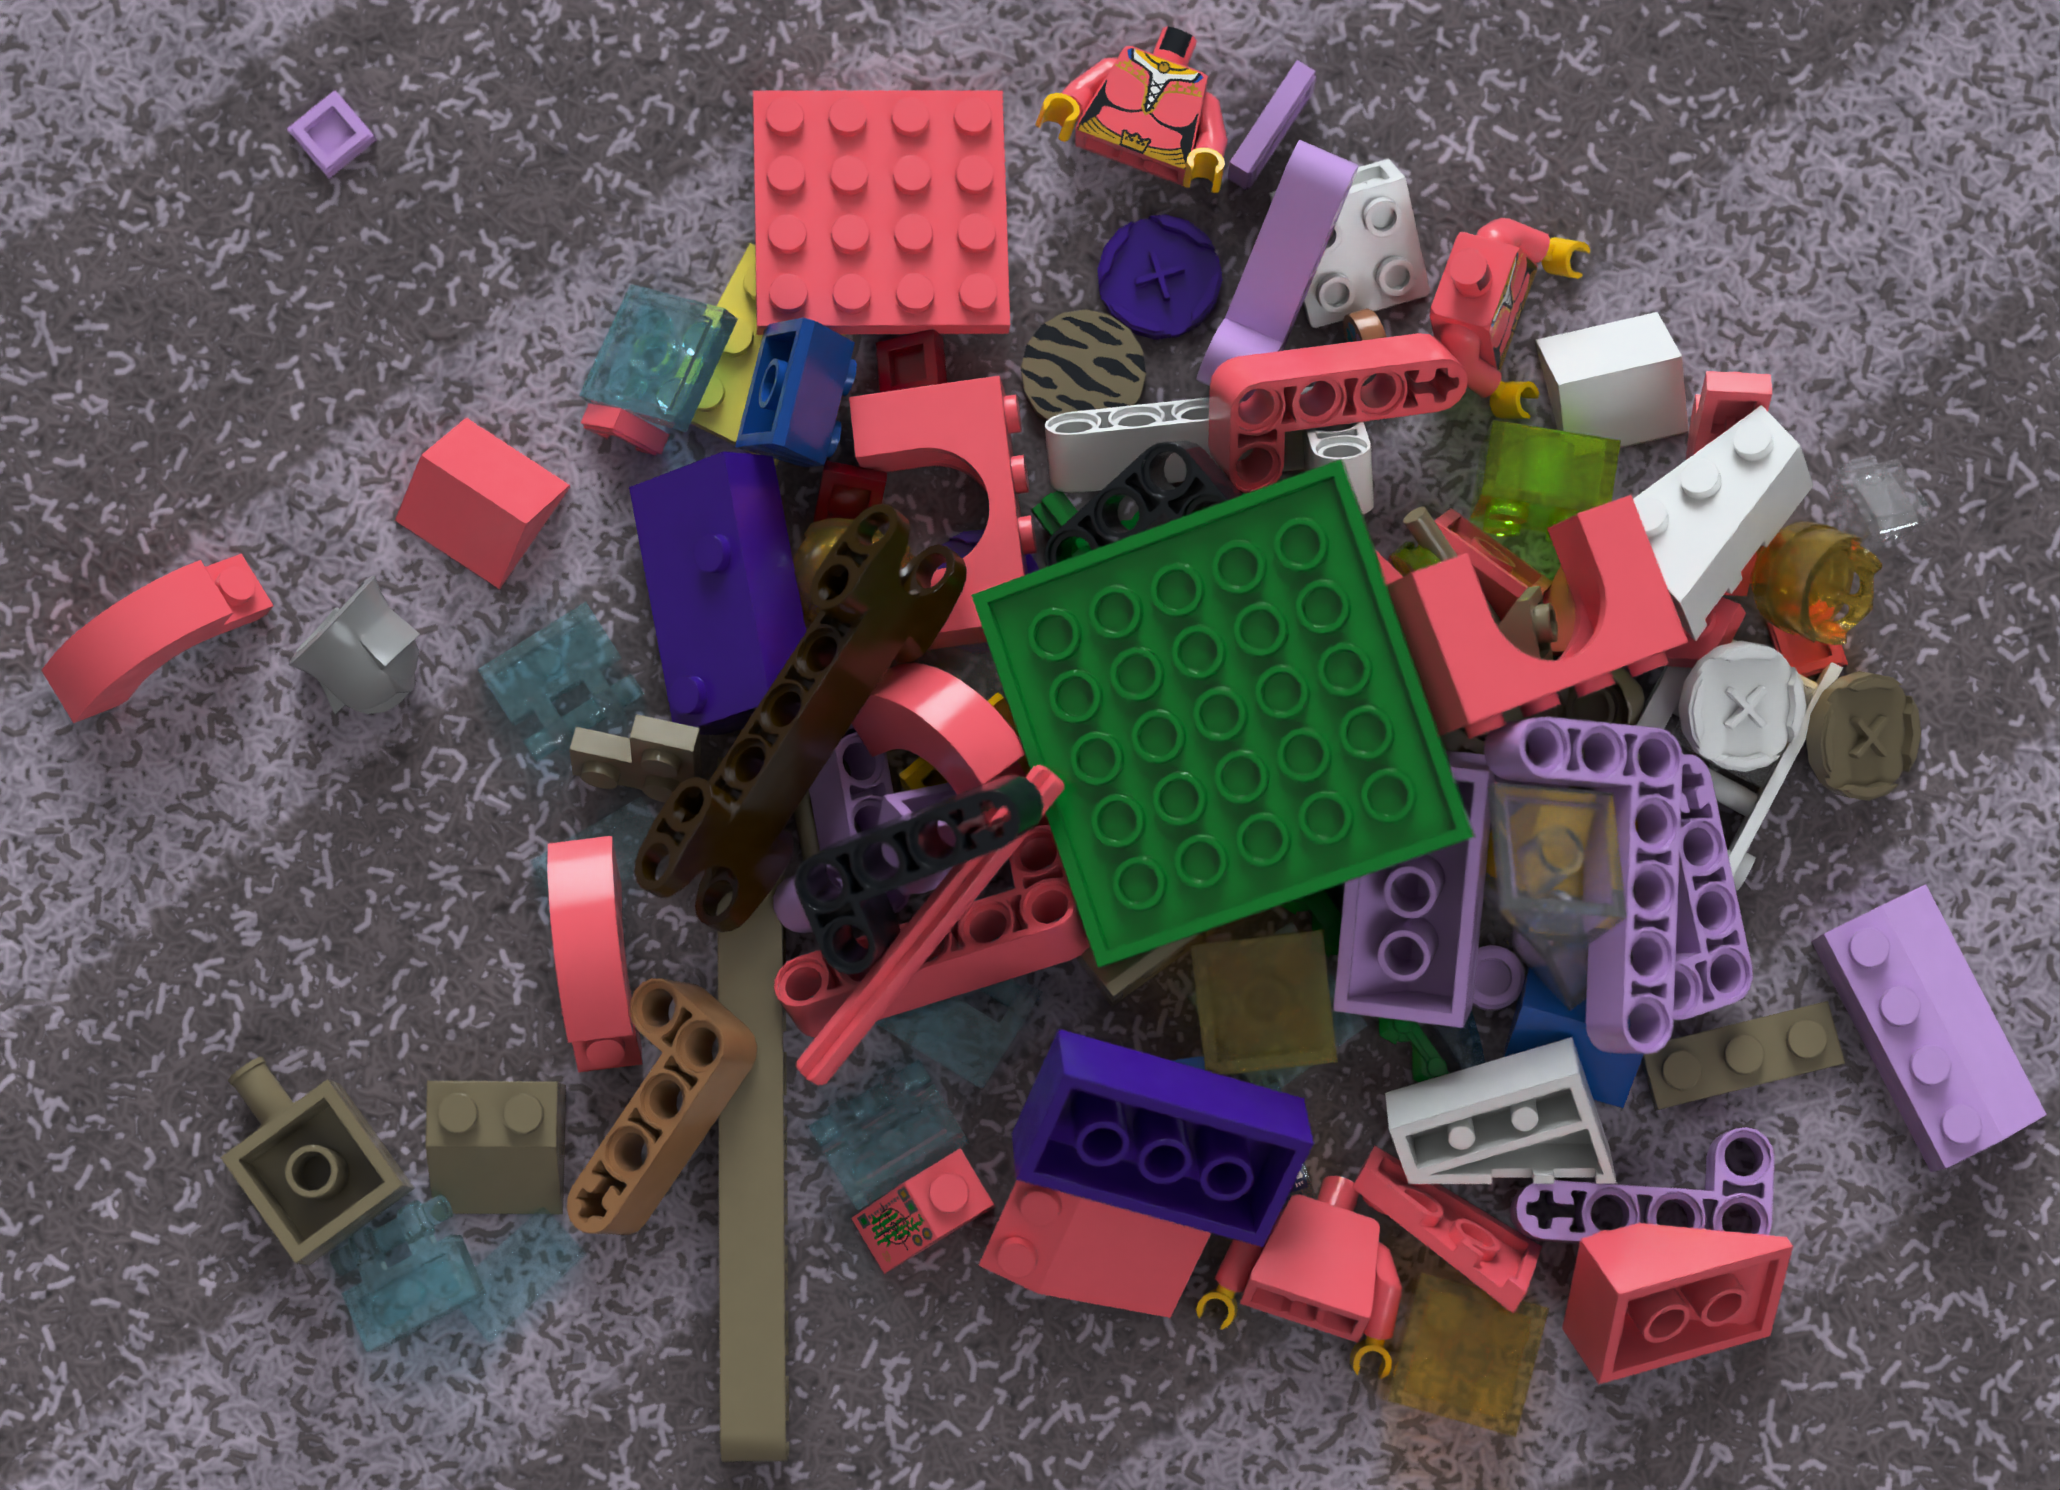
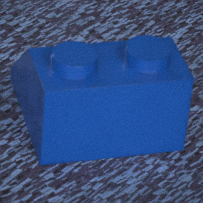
[735,317,857,467]

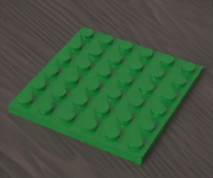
[971,459,1476,968]

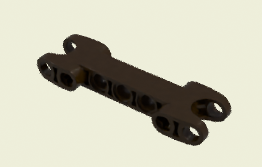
[634,504,967,932]

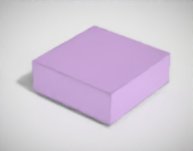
[287,90,376,179]

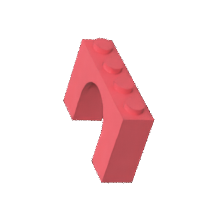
[849,376,1037,651]
[1387,495,1688,739]

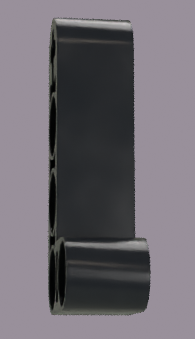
[794,775,1043,974]

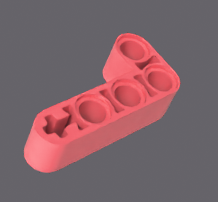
[1208,333,1468,494]

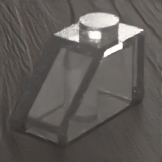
[1826,455,1933,559]

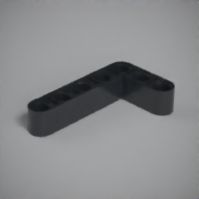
[1044,441,1242,567]

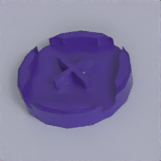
[1097,214,1222,340]

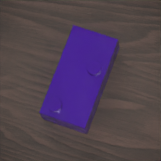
[629,451,806,735]
[1011,1029,1314,1247]

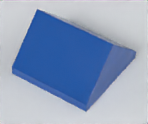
[1502,949,1644,1108]

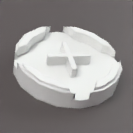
[1678,640,1806,772]

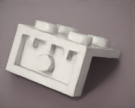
[1269,159,1430,328]

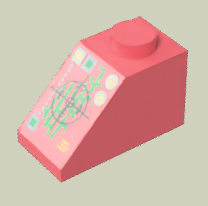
[851,1148,995,1274]

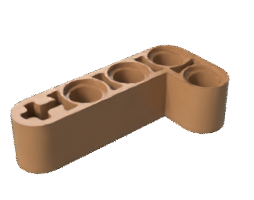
[567,978,757,1235]

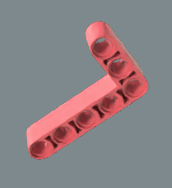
[774,814,1090,1038]

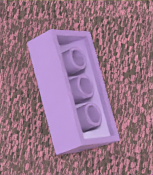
[1333,750,1496,1028]
[1811,884,2047,1172]

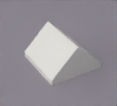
[1535,312,1689,461]

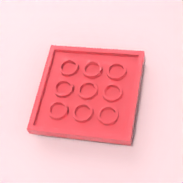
[753,90,1010,335]

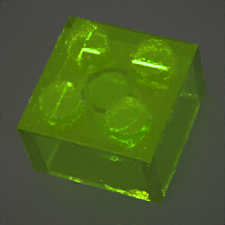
[1469,420,1621,544]

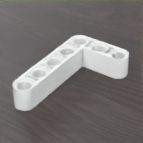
[1045,386,1374,515]

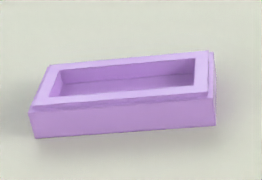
[1227,60,1316,190]

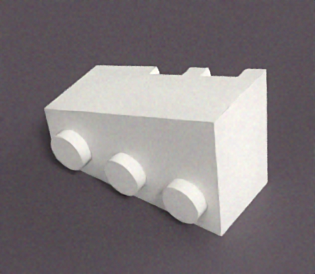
[1633,405,1813,641]
[1385,1037,1617,1184]

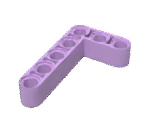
[1484,717,1683,1054]

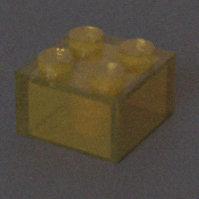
[1191,928,1339,1075]
[1382,1272,1549,1437]

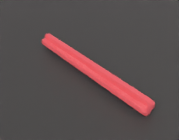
[796,765,1065,1086]

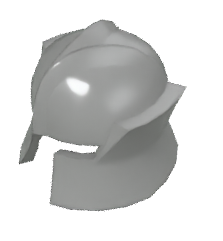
[288,576,420,714]

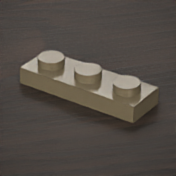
[1642,1001,1845,1111]

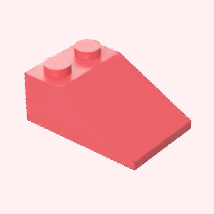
[978,1180,1211,1318]
[1562,1223,1793,1384]

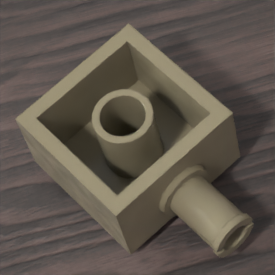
[220,1057,415,1266]

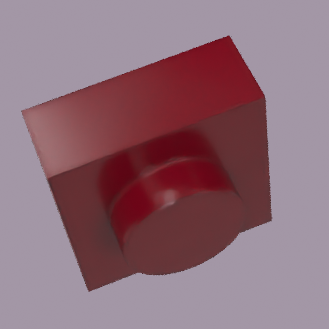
[876,329,947,393]
[812,461,887,539]

